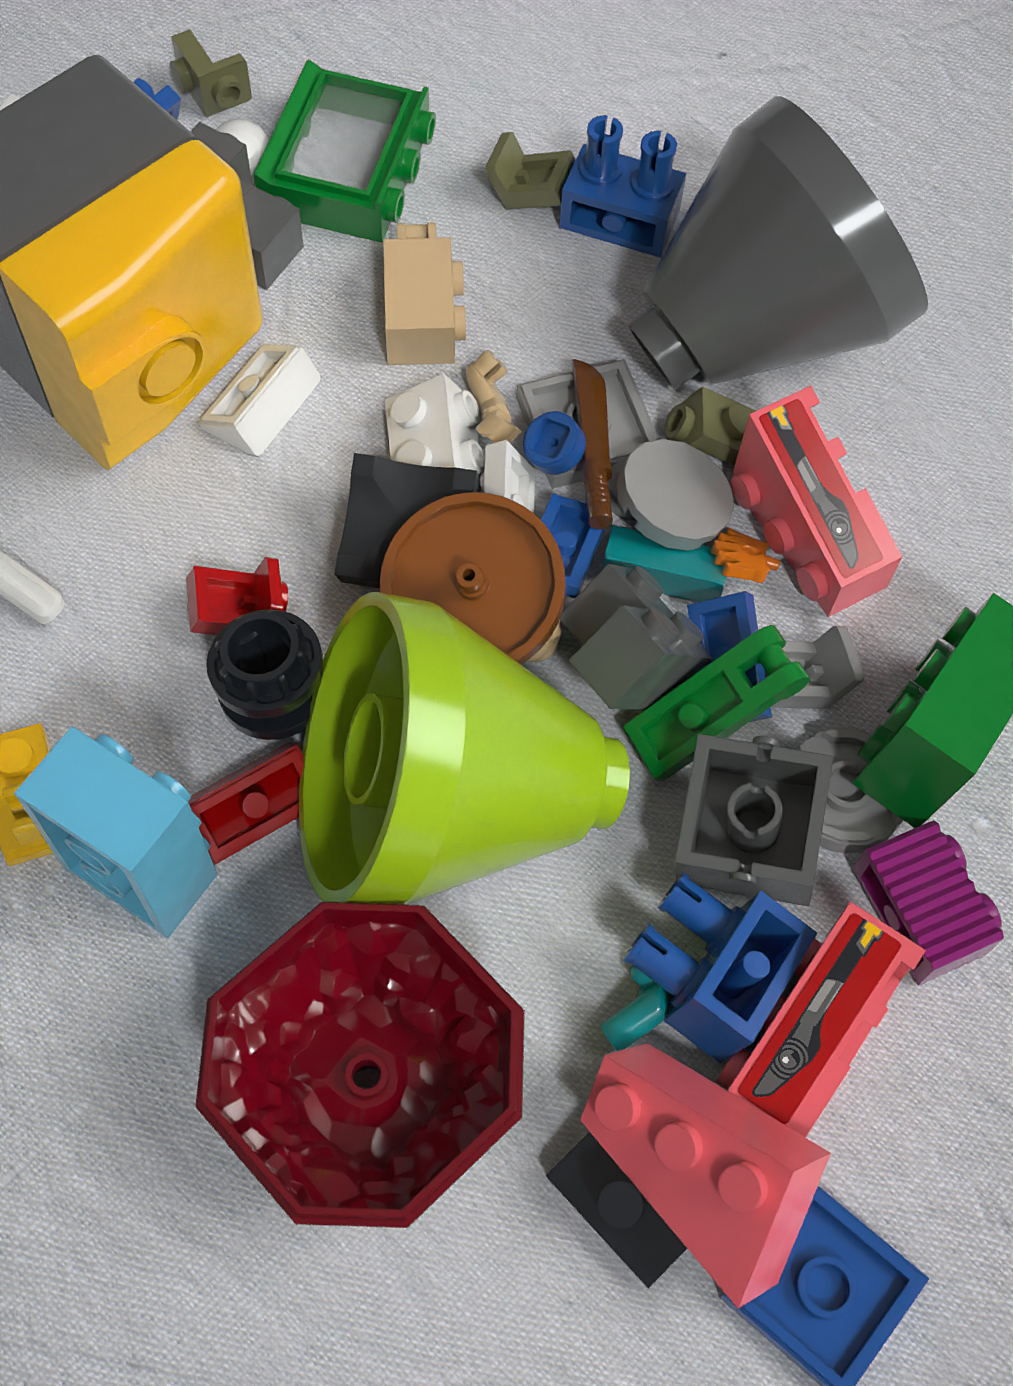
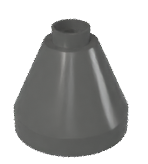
[627,96,928,390]

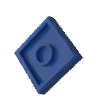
[720,1186,930,1386]

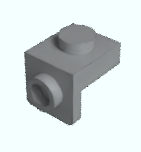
[765,626,864,709]

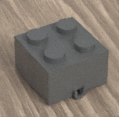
[675,734,834,907]

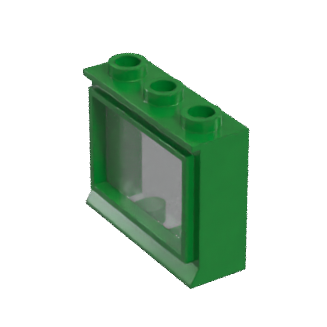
[254,59,436,243]

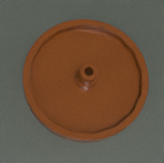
[380,492,566,664]

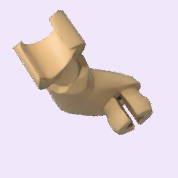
[466,350,522,443]

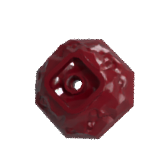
[195,902,525,1228]

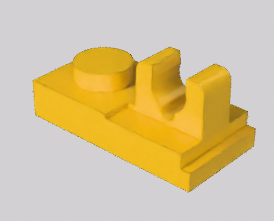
[0,723,53,867]

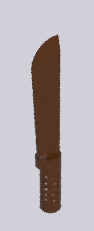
[573,359,613,529]

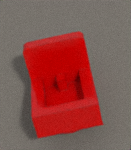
[186,557,288,635]

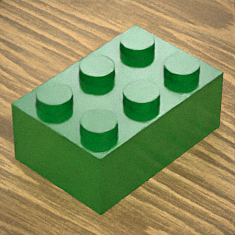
[852,593,1013,828]

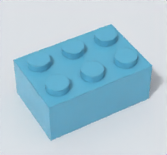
[14,726,218,938]

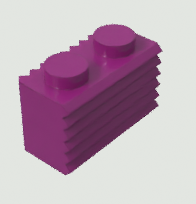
[853,820,1004,986]

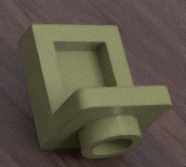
[170,29,252,118]
[486,132,575,210]
[664,386,756,466]

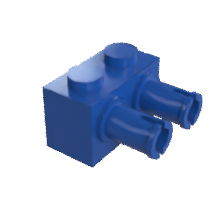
[559,115,687,258]
[623,872,818,1063]

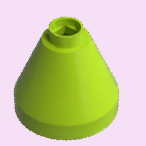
[299,592,630,905]

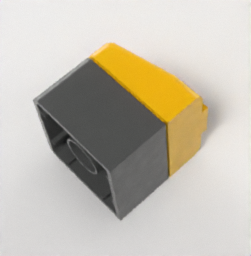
[0,55,263,470]

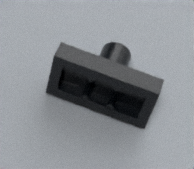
[546,1132,687,1289]

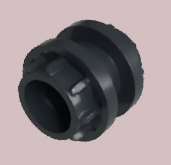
[206,609,324,740]

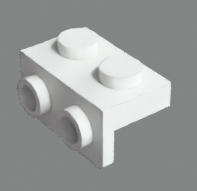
[385,373,485,493]

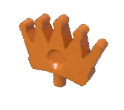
[711,528,781,583]

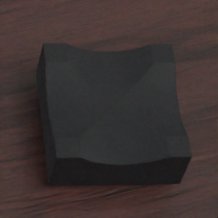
[334,453,480,588]

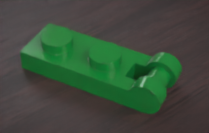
[623,625,810,781]

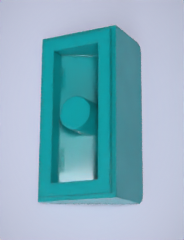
[601,525,726,602]

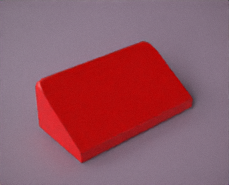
[188,742,304,865]

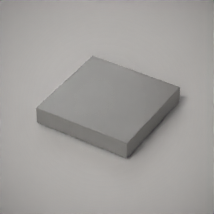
[516,359,659,489]

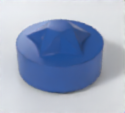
[523,411,586,475]

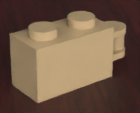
[383,222,466,365]

